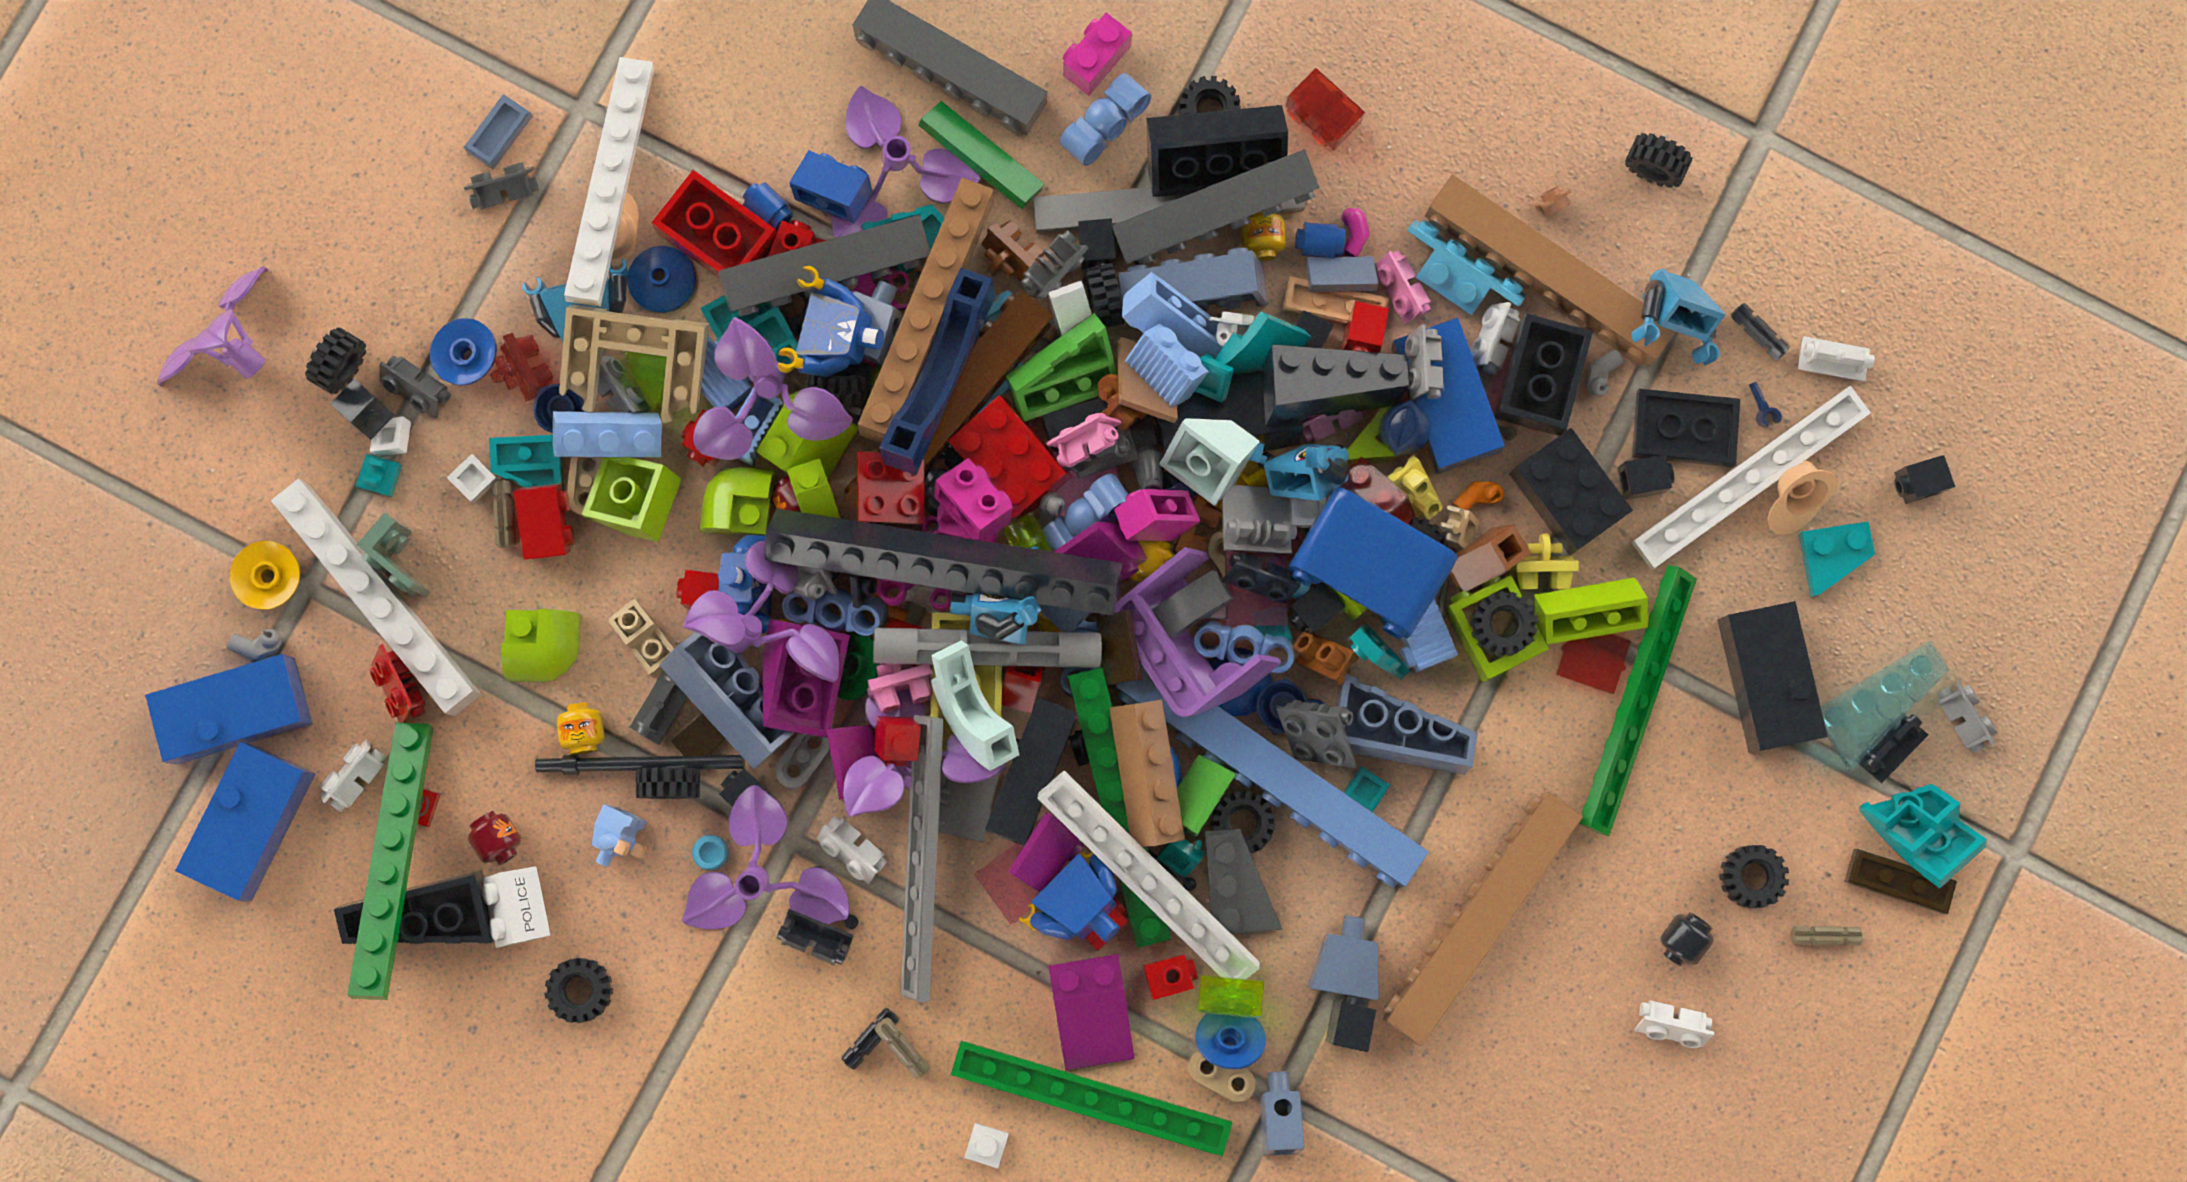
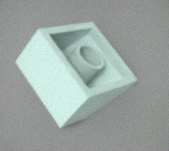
[1159,419,1260,506]

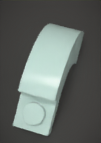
[931,641,1019,771]

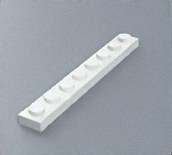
[564,57,654,307]
[1631,386,1871,570]
[1037,771,1260,989]

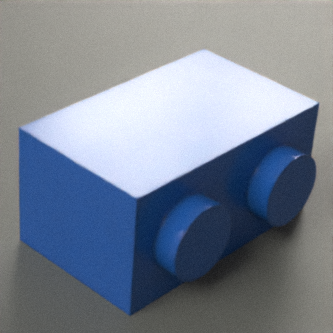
[789,150,873,224]

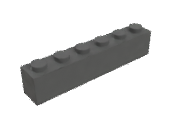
[852,0,1047,135]
[1112,149,1320,265]
[718,215,930,317]

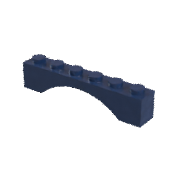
[879,268,995,475]

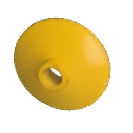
[229,541,301,610]

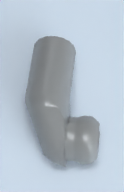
[1585,349,1623,396]
[1036,492,1065,531]
[227,629,281,660]

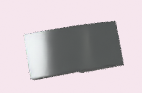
[1152,570,1234,638]

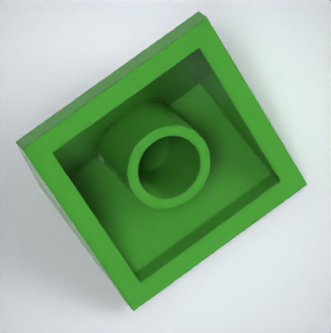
[1177,755,1236,838]

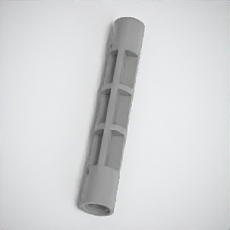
[873,628,1102,668]

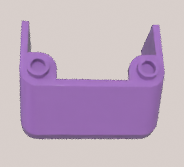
[1114,547,1281,717]

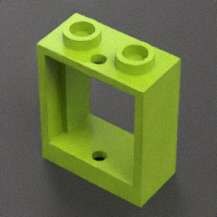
[1446,575,1549,683]

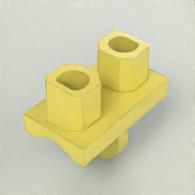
[1387,456,1443,520]
[1512,533,1579,589]

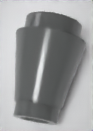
[1131,446,1164,490]

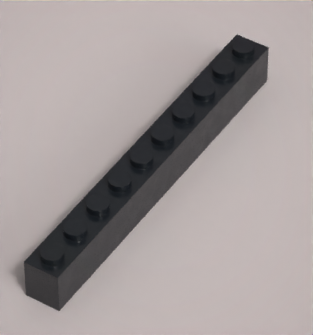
[765,509,1123,616]

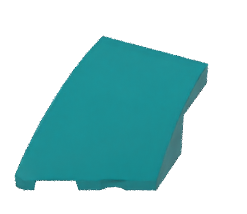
[700,295,799,364]
[1205,311,1311,376]
[1860,784,1987,888]

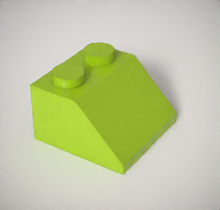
[756,389,859,480]
[582,457,682,543]

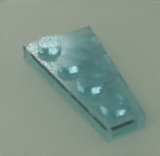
[1821,641,1949,770]

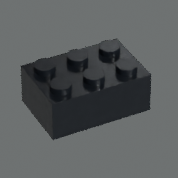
[1494,313,1593,436]
[1509,428,1633,556]

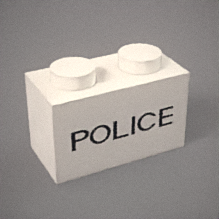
[482,866,550,948]

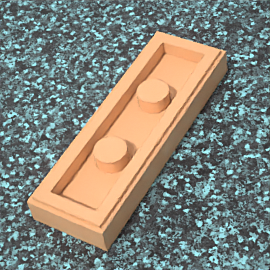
[1282,276,1389,325]

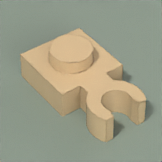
[1440,505,1480,551]

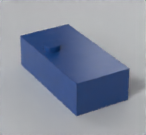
[1391,318,1505,474]
[145,654,313,765]
[175,742,315,901]

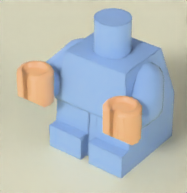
[592,804,647,867]

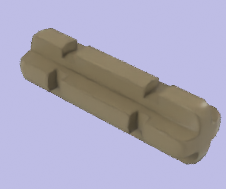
[492,480,516,548]
[1791,926,1862,946]
[875,1017,930,1079]

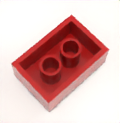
[651,169,777,278]
[948,395,1073,521]

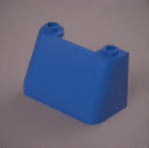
[1287,487,1458,639]

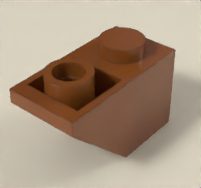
[1449,524,1531,593]

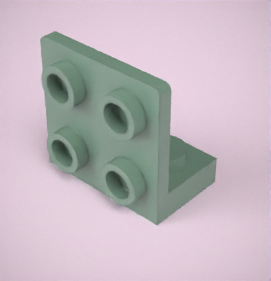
[356,512,430,597]

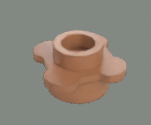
[1535,186,1571,216]

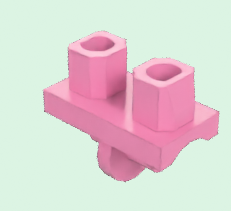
[867,664,932,714]

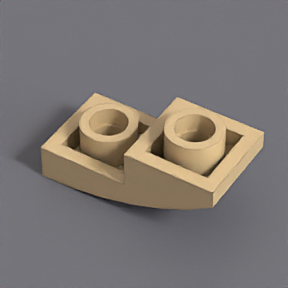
[607,598,674,678]

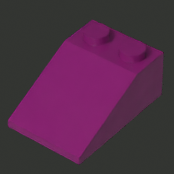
[763,619,850,738]
[1048,954,1135,1071]

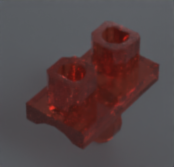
[490,332,553,402]

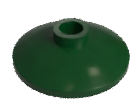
[837,631,880,700]

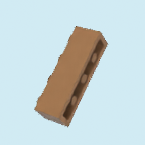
[1109,699,1185,847]

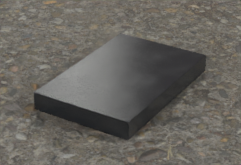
[1632,388,1740,467]

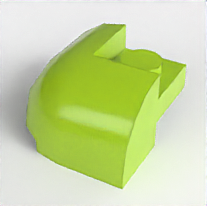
[699,467,776,535]
[501,609,581,682]

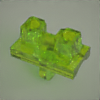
[1003,512,1053,552]
[1197,975,1264,1019]

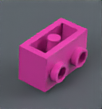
[1062,12,1132,96]
[934,458,1013,541]
[1114,489,1200,541]

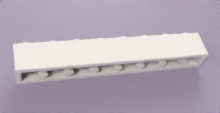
[271,478,482,717]

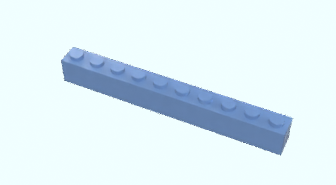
[1115,662,1429,889]

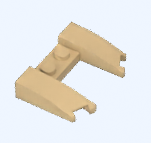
[559,305,710,423]

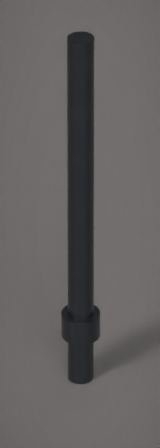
[535,754,745,776]

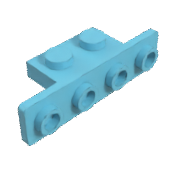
[1407,220,1527,315]

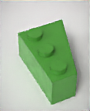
[1006,313,1118,422]

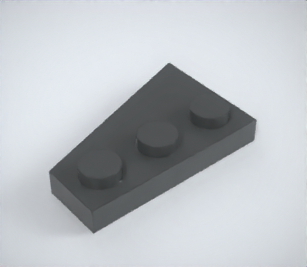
[1205,829,1282,934]

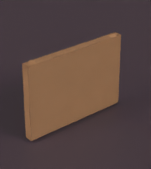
[1117,337,1178,423]

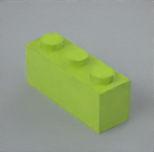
[1534,577,1648,645]

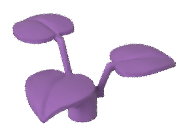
[830,86,981,238]
[157,266,268,387]
[693,317,853,460]
[683,540,839,682]
[843,689,1006,817]
[682,785,849,929]

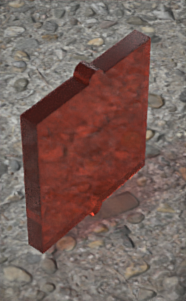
[1556,634,1631,695]

